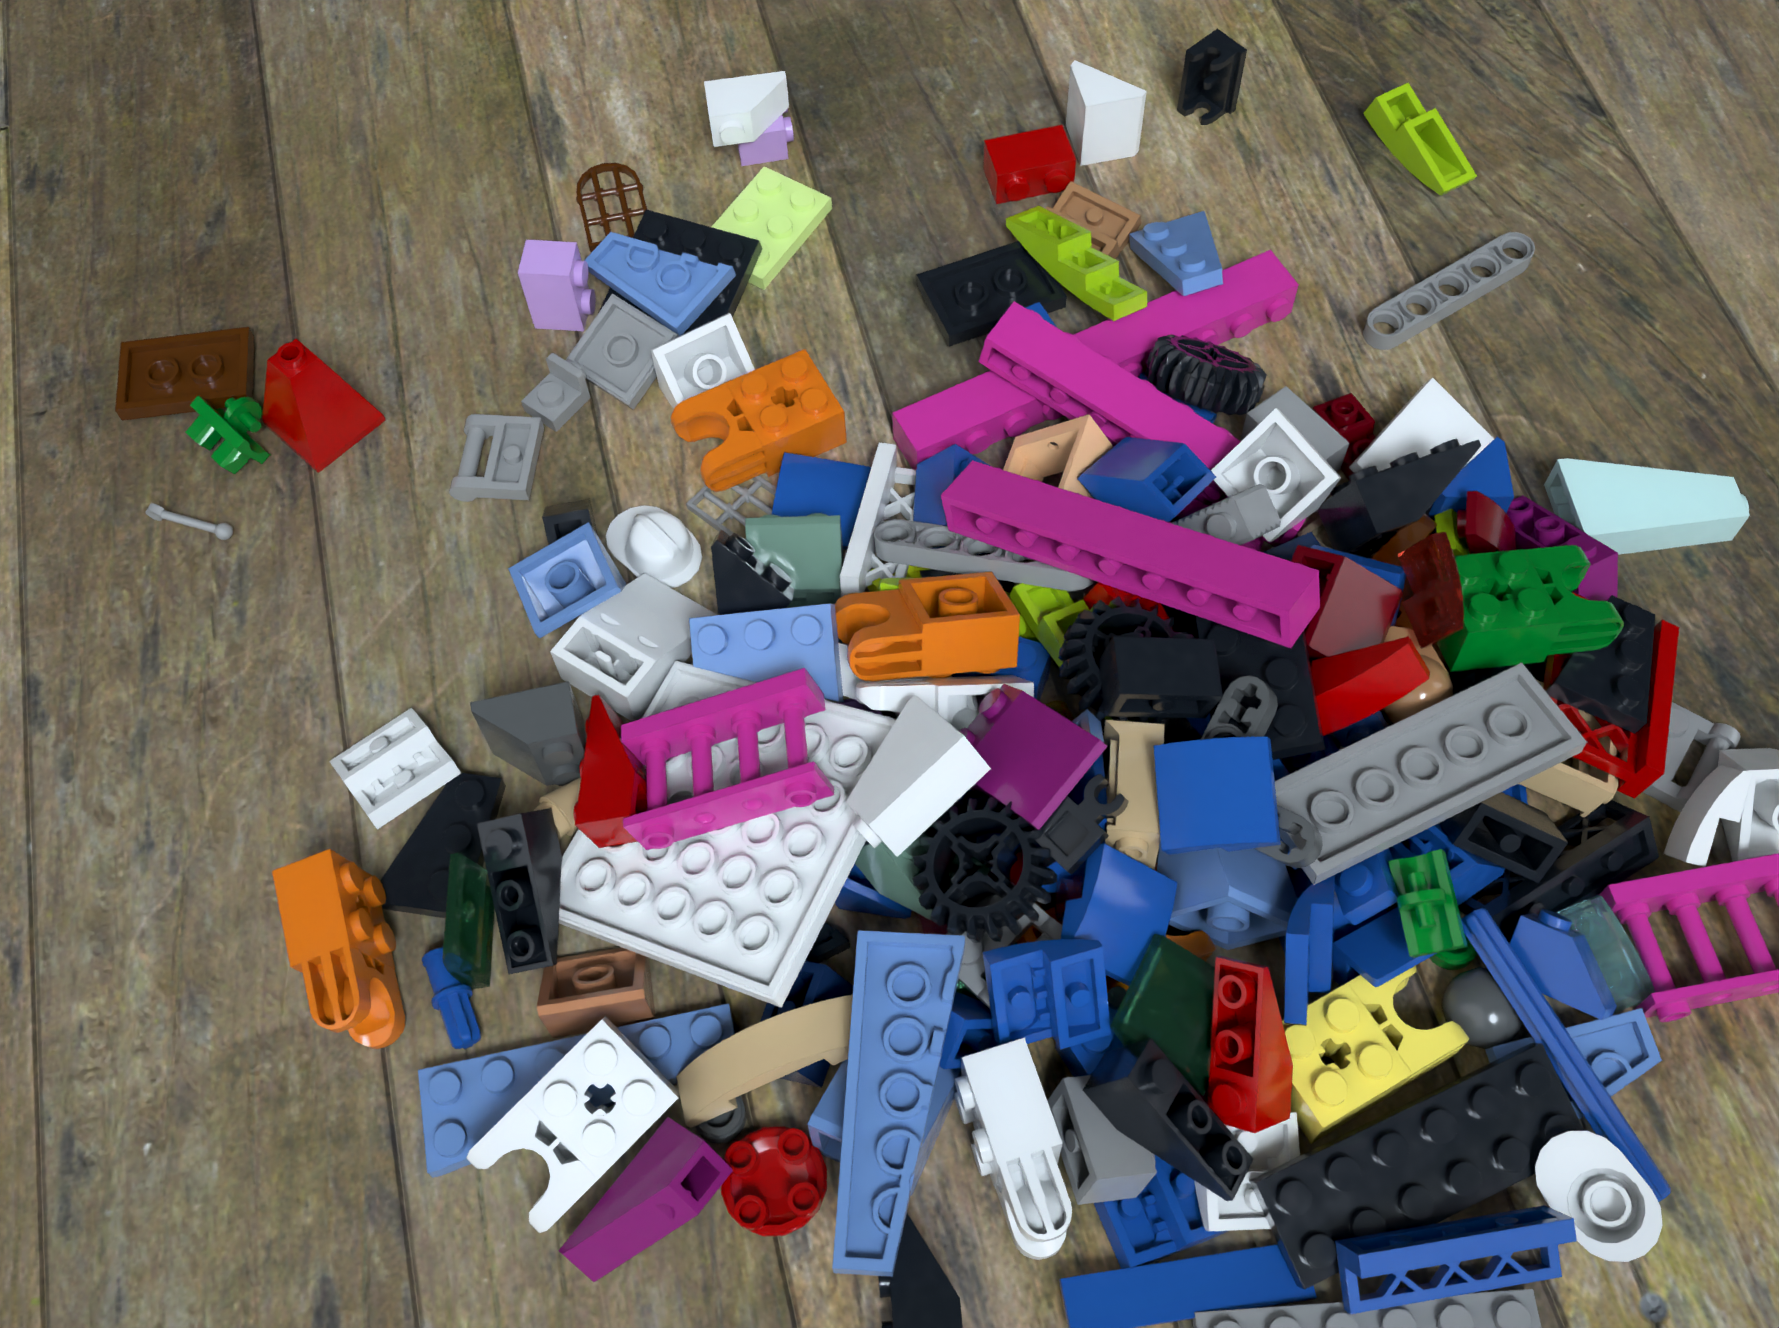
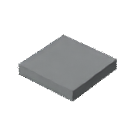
[566,294,679,410]

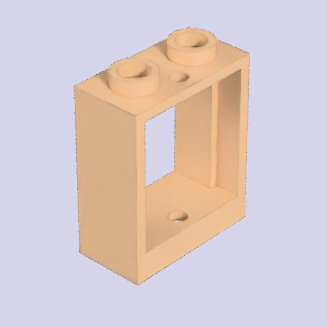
[1003,414,1113,499]

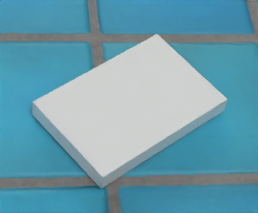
[1349,378,1494,515]

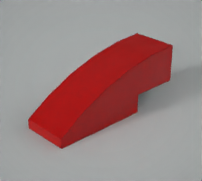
[1311,636,1430,736]

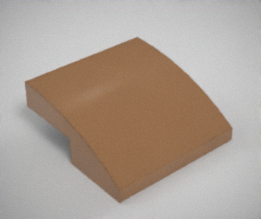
[1045,181,1142,259]

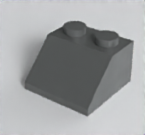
[470,681,587,786]

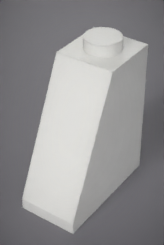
[846,695,991,857]

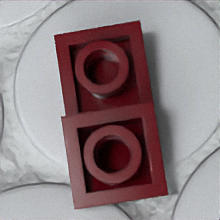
[1312,393,1376,481]
[1457,491,1516,554]

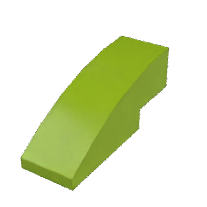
[1363,83,1477,196]

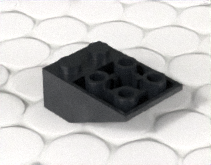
[1318,439,1481,554]

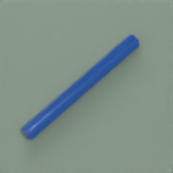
[1461,908,1671,1202]

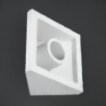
[1066,60,1147,166]
[651,313,755,409]
[1211,408,1341,542]

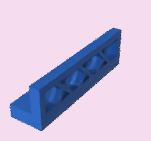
[1335,1205,1577,1314]

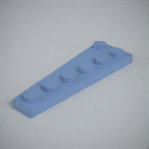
[832,930,965,1277]
[418,1003,735,1178]

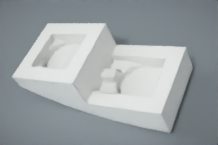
[1664,765,1753,867]

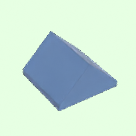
[508,522,626,639]

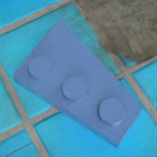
[1129,211,1223,296]
[584,232,736,336]
[689,604,844,702]
[1485,1008,1662,1119]

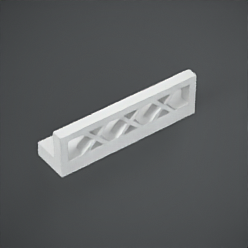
[840,442,916,597]

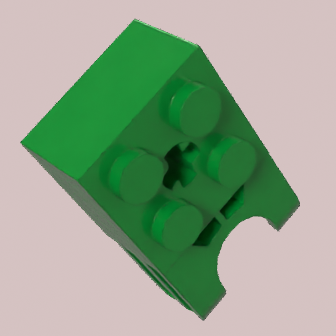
[1415,545,1624,672]

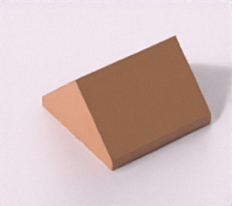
[537,947,655,1038]

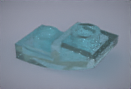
[1556,895,1656,1014]

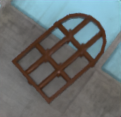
[576,163,647,252]

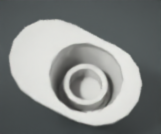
[606,505,702,588]
[1535,1130,1663,1262]

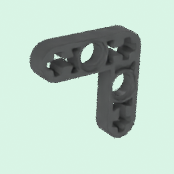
[1200,676,1323,868]

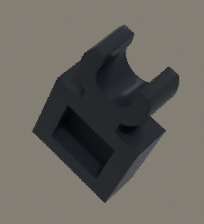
[1034,774,1129,875]

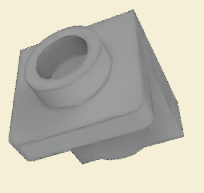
[521,353,591,432]

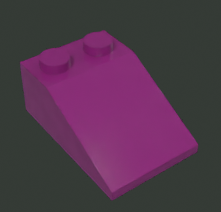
[959,684,1107,830]

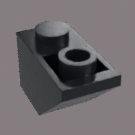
[711,529,795,615]

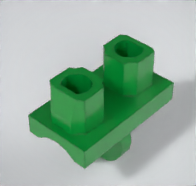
[185,395,271,474]
[1388,849,1467,958]

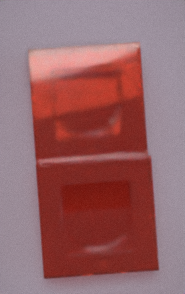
[1397,532,1464,649]

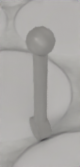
[145,503,233,540]

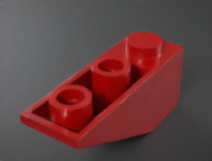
[573,695,647,848]
[1208,956,1293,1133]

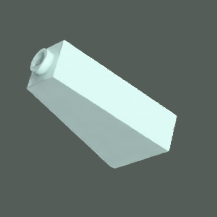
[1544,458,1750,555]

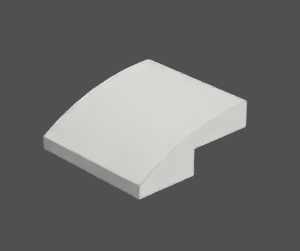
[329,708,461,830]
[1194,1112,1300,1231]

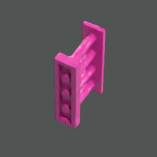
[621,668,834,850]
[1592,853,1779,1022]

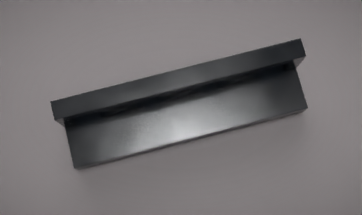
[1458,800,1659,944]

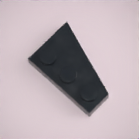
[1546,595,1655,734]
[380,773,506,921]

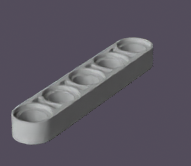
[1363,232,1535,350]
[873,519,1094,591]

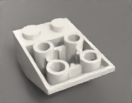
[550,573,717,721]

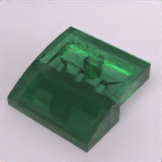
[443,853,495,990]

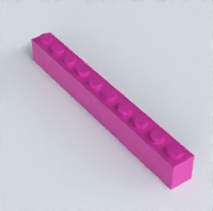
[892,250,1299,470]

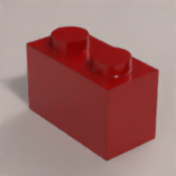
[983,124,1076,204]

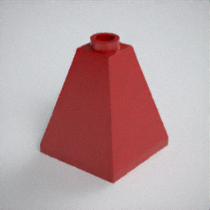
[262,339,386,473]

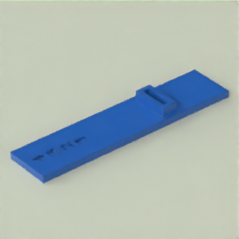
[1059,1244,1317,1328]

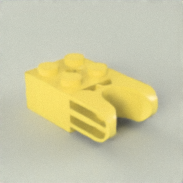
[1282,966,1469,1144]

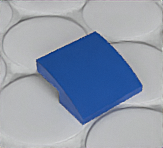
[771,452,871,550]
[1154,737,1281,855]
[1061,843,1177,988]
[1284,875,1335,1025]
[983,939,1111,1050]
[1094,1155,1228,1269]

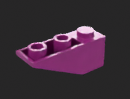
[1506,495,1618,601]
[558,1117,733,1282]

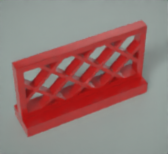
[1543,592,1680,799]

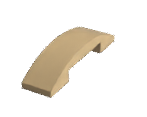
[676,995,853,1128]

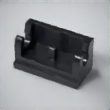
[1177,28,1247,125]

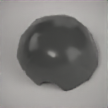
[1441,967,1523,1049]

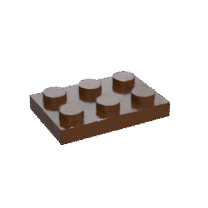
[115,327,254,421]

